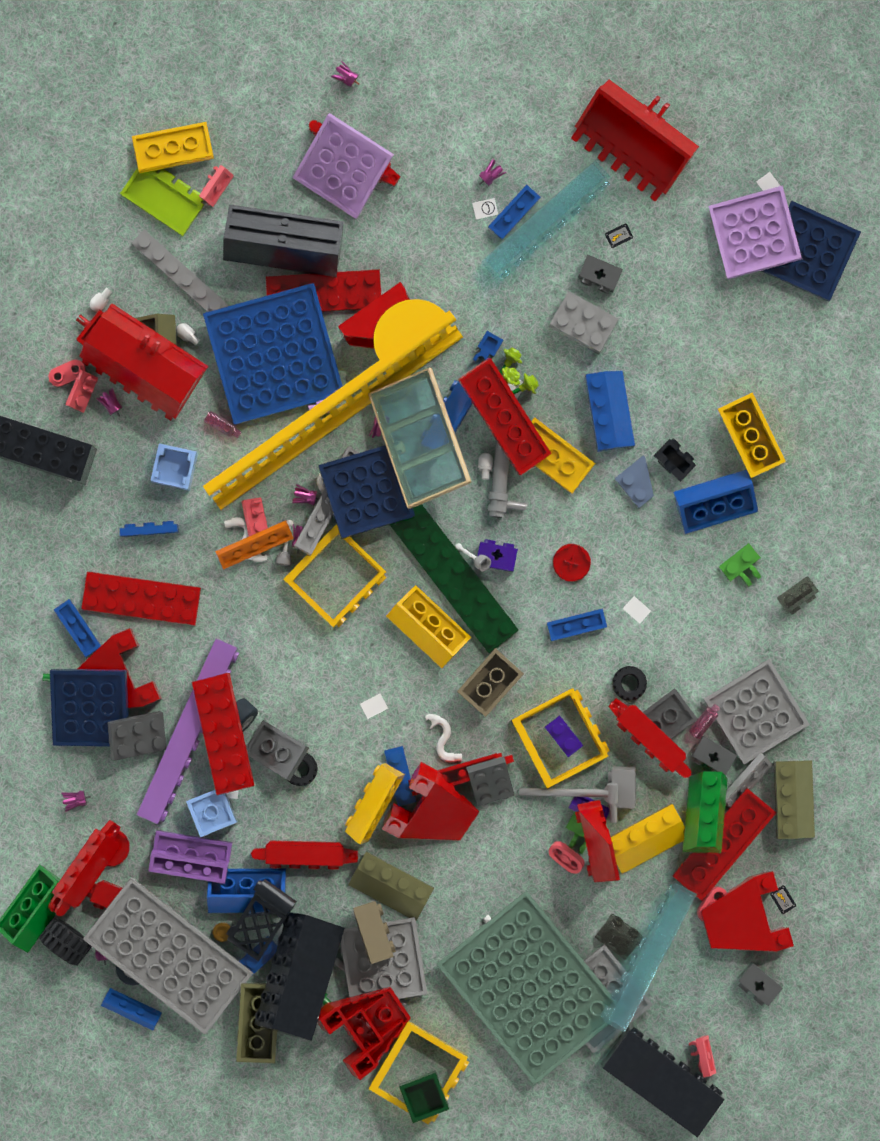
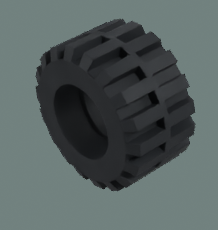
[39,918,92,966]

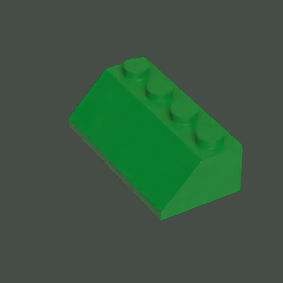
[683,771,728,853]
[0,864,61,953]

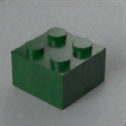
[399,1070,449,1123]

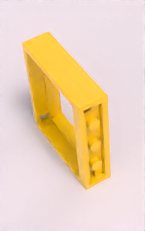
[283,524,387,628]
[511,688,610,788]
[369,1021,469,1125]

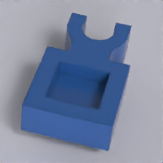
[473,331,504,362]

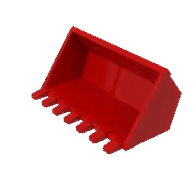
[571,79,699,201]
[79,304,209,421]

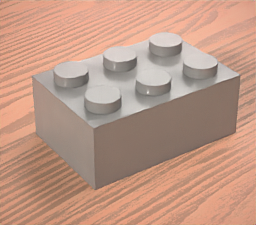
[549,291,618,354]

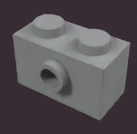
[608,766,636,808]

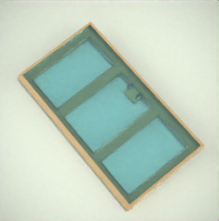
[369,367,472,509]

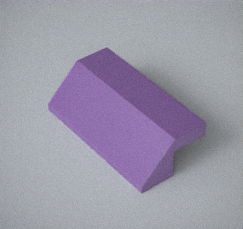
[148,830,233,884]

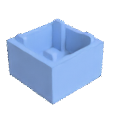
[151,444,198,491]
[186,790,238,837]

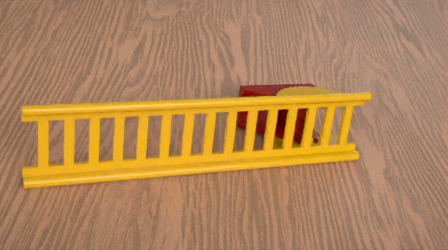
[203,282,463,510]

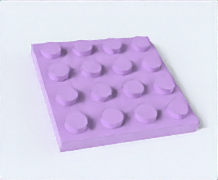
[293,113,394,219]
[708,185,802,279]

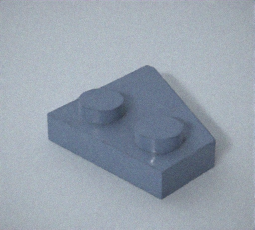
[615,455,654,508]

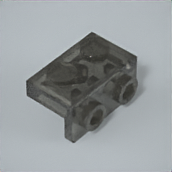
[777,576,819,615]
[595,913,642,960]

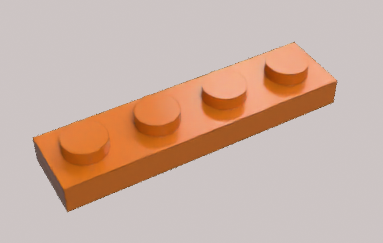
[215,520,294,570]

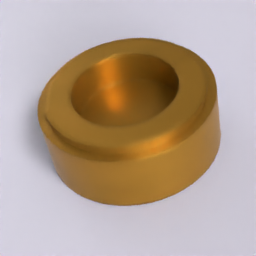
[213,922,231,942]

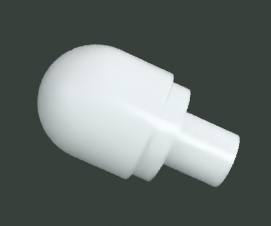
[90,287,112,312]
[176,323,200,346]
[478,453,493,480]

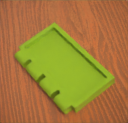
[120,167,205,236]

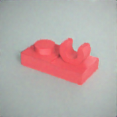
[199,165,234,207]
[65,370,98,413]
[241,497,268,536]
[689,1035,716,1077]

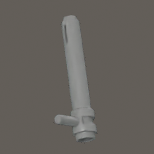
[487,440,527,518]

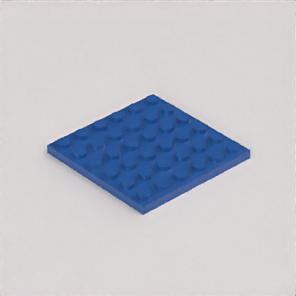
[203,283,343,425]

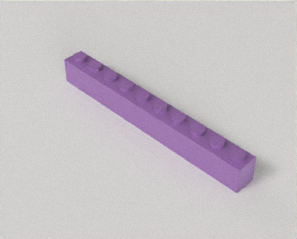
[137,639,239,824]

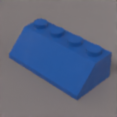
[585,370,635,452]
[421,380,473,457]
[673,469,758,534]
[207,868,286,913]

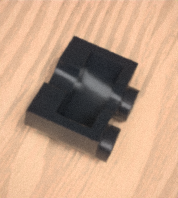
[654,438,696,482]

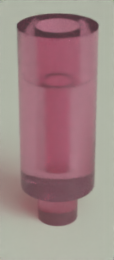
[204,410,242,438]
[689,704,720,739]

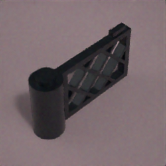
[226,879,297,962]

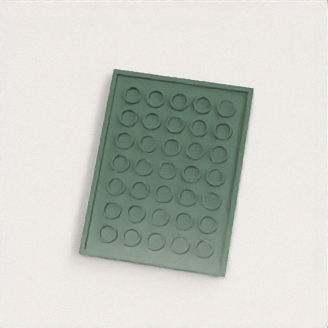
[437,890,625,1085]

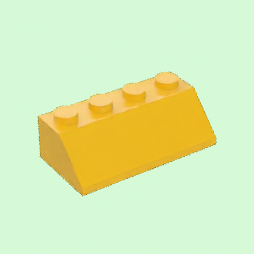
[718,392,786,478]
[386,585,471,668]
[345,763,405,844]
[611,804,685,874]

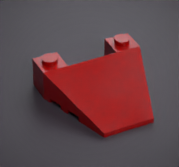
[77,628,162,708]
[382,762,479,840]
[575,800,620,882]
[700,871,794,951]
[317,987,411,1080]

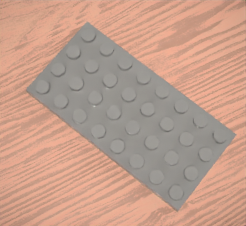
[83,877,253,1034]

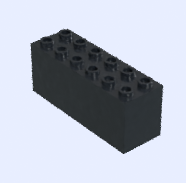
[223,204,344,277]
[0,416,97,485]
[254,912,345,1041]
[601,1026,725,1138]

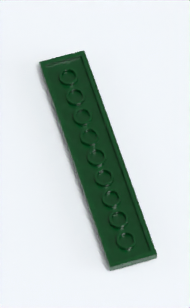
[390,491,519,653]

